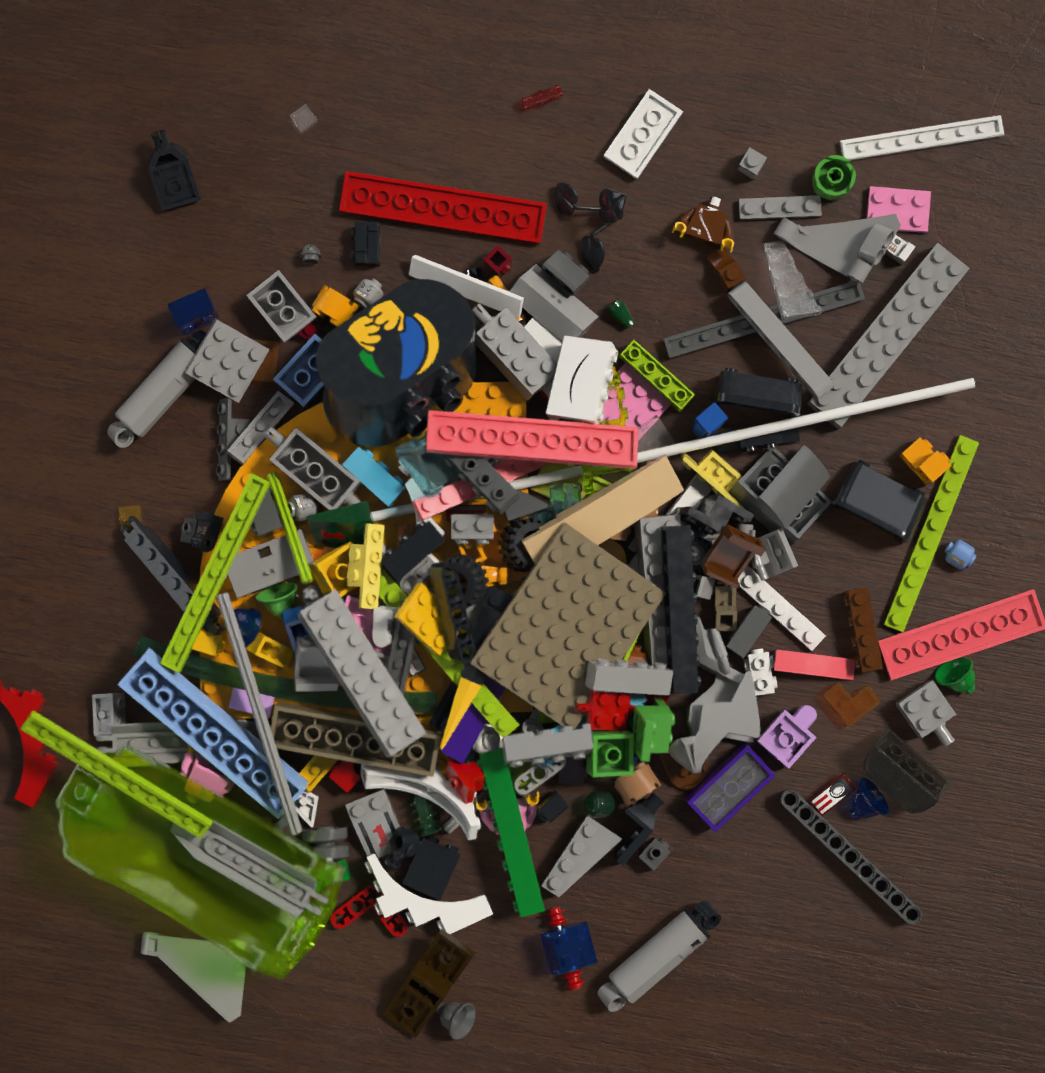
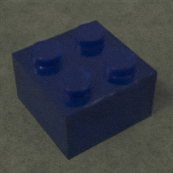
[167,288,220,333]

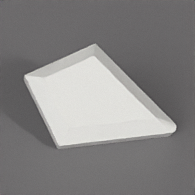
[294,789,319,827]

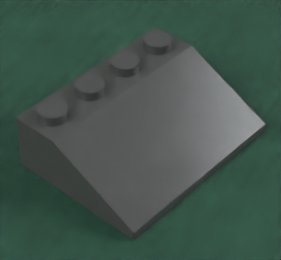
[729,448,832,546]

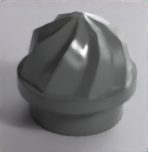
[300,244,321,265]

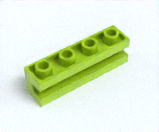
[619,340,695,412]

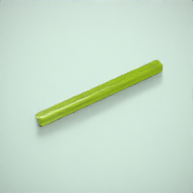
[267,472,313,584]

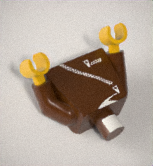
[672,196,734,253]

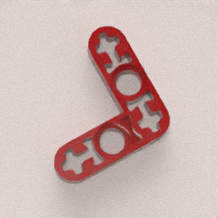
[331,884,408,937]

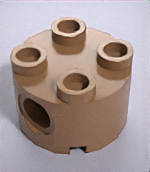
[614,762,662,807]

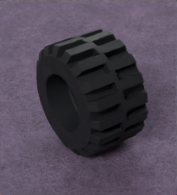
[498,518,544,572]
[431,555,489,608]

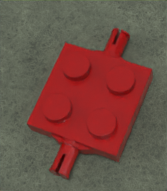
[575,689,640,731]

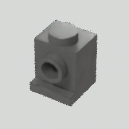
[638,837,671,871]

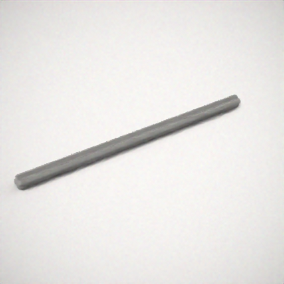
[217,593,302,835]

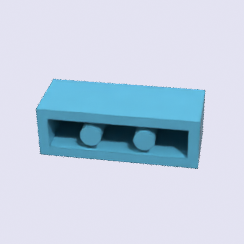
[342,447,406,508]

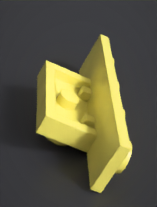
[680,449,744,508]
[347,524,384,609]

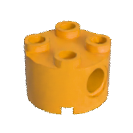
[311,285,359,327]

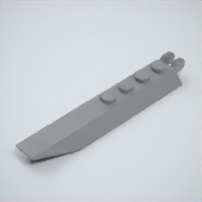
[96,719,271,765]
[170,820,329,917]

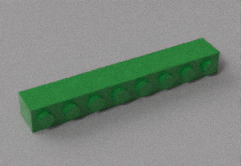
[476,747,545,917]

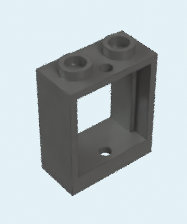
[724,605,772,659]

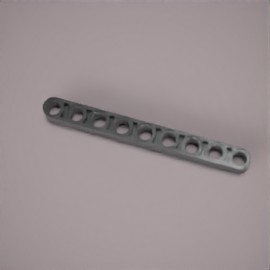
[779,790,922,924]

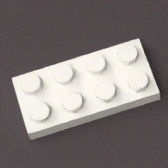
[603,89,683,179]

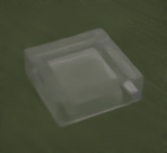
[289,104,318,133]

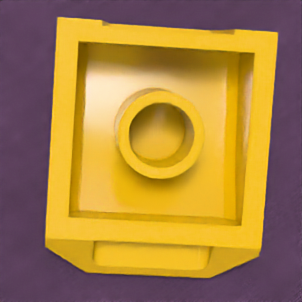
[310,542,356,597]

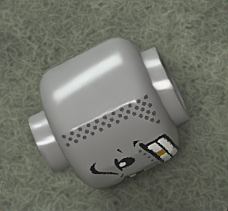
[353,279,383,309]
[287,493,319,522]

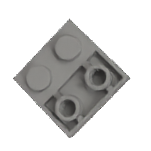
[751,528,798,581]

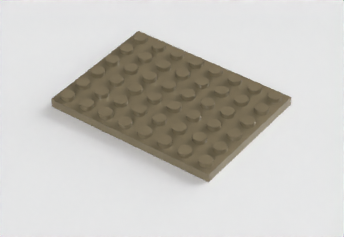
[471,523,666,728]

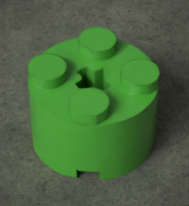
[812,155,856,201]

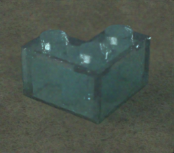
[534,483,581,524]

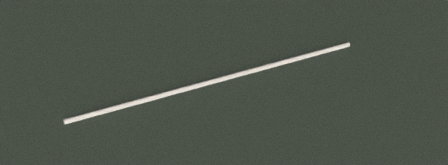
[372,378,975,522]

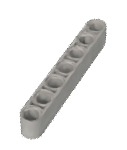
[727,281,834,400]

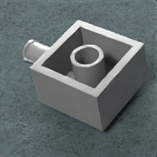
[895,680,956,747]

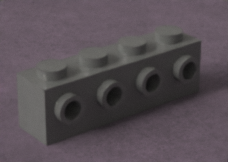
[443,454,519,515]

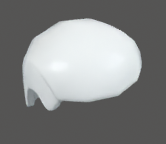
[472,724,502,753]

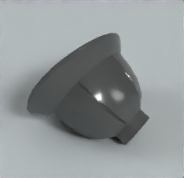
[436,1002,476,1040]

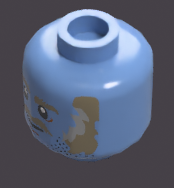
[944,539,976,570]

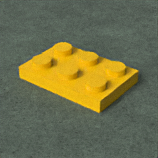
[394,583,453,656]

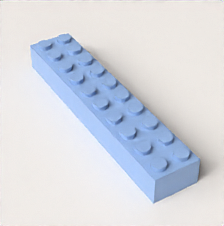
[118,648,308,819]

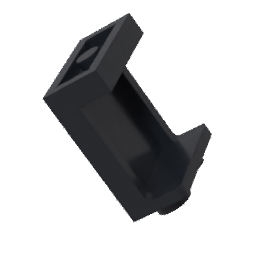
[402,835,461,900]

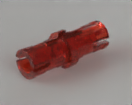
[521,84,563,111]

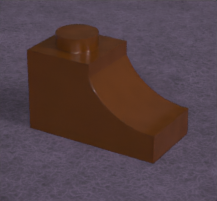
[706,247,746,292]

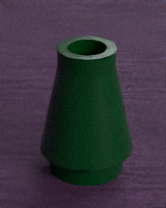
[606,298,635,329]

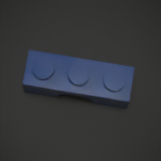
[691,402,728,439]

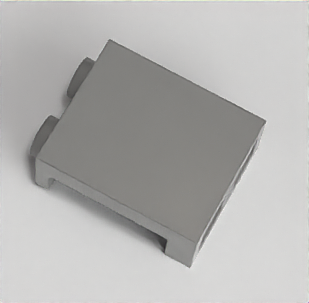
[293,636,338,691]

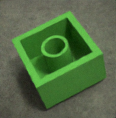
[586,729,634,777]

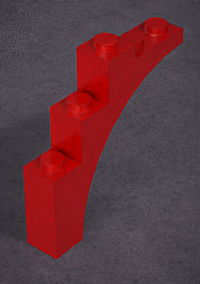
[0,681,60,808]

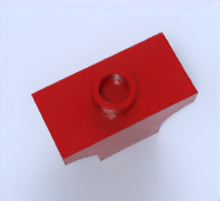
[445,759,485,804]

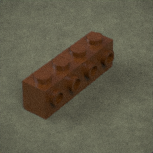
[843,587,883,673]

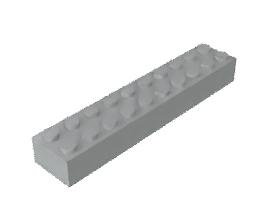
[807,243,970,430]

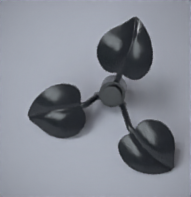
[556,182,627,272]

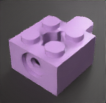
[755,705,817,769]

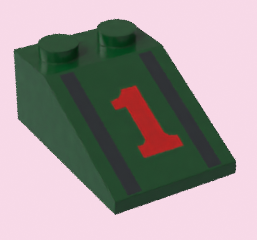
[307,501,375,548]

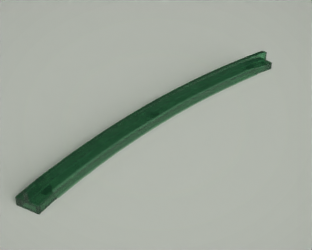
[133,635,437,713]

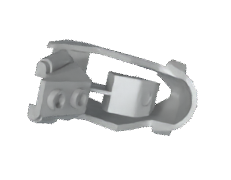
[668,617,760,774]

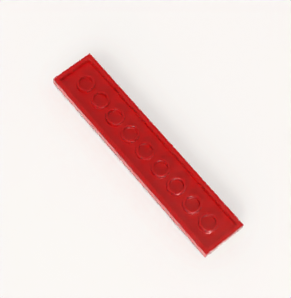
[339,171,547,244]

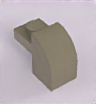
[714,584,737,631]

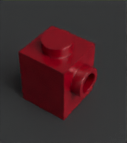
[483,245,513,277]

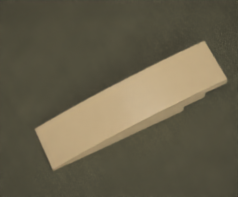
[522,455,684,564]

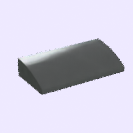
[753,445,830,531]

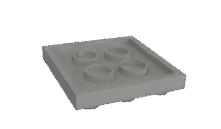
[185,318,269,403]

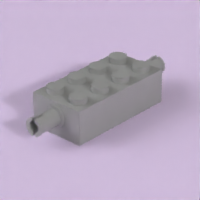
[472,304,558,401]
[264,427,361,510]

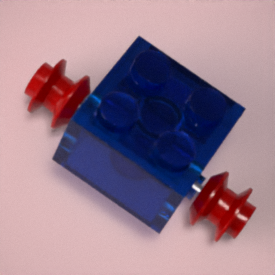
[540,906,598,991]

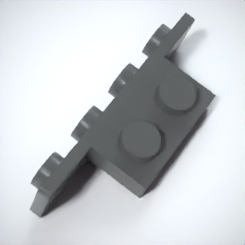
[216,398,250,481]

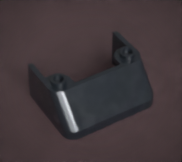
[714,368,802,418]

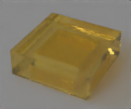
[119,505,142,527]

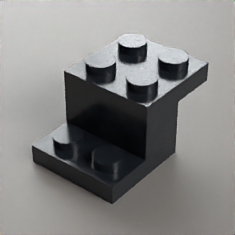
[674,494,754,536]

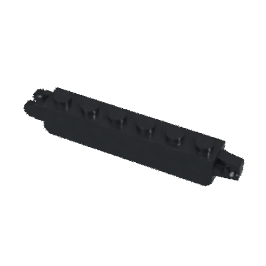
[120,516,225,635]

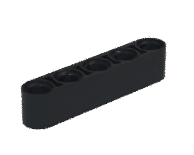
[430,563,476,664]

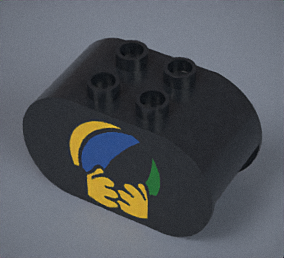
[316,279,477,447]

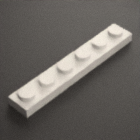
[738,565,826,651]

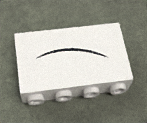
[546,336,618,424]

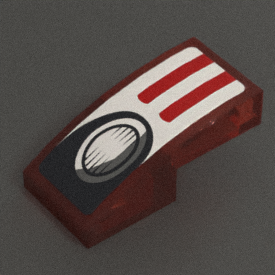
[809,773,856,816]

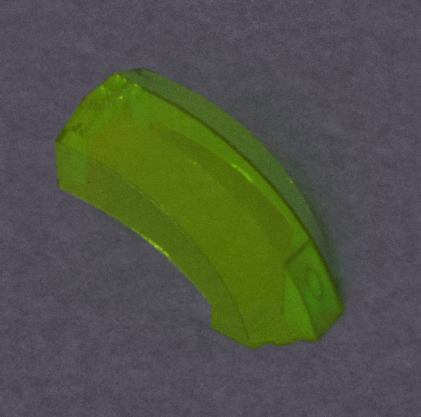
[56,745,345,980]

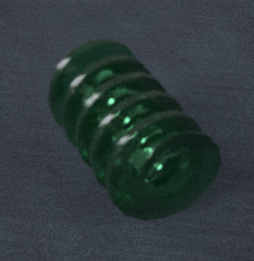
[408,795,442,838]

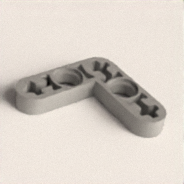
[513,718,566,796]

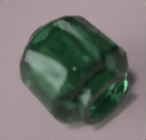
[584,791,615,818]

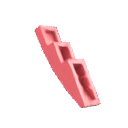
[773,650,855,680]

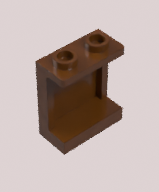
[700,524,766,589]

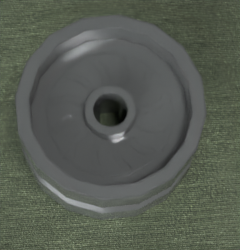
[301,826,350,861]

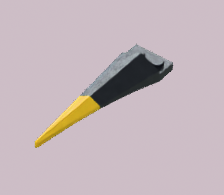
[440,586,514,749]

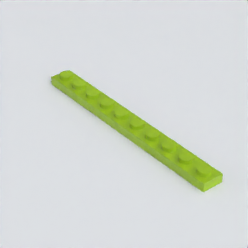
[883,435,979,633]
[160,473,271,673]
[379,566,519,738]
[21,711,213,838]

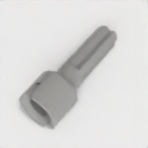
[302,585,324,603]

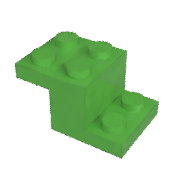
[632,698,675,761]

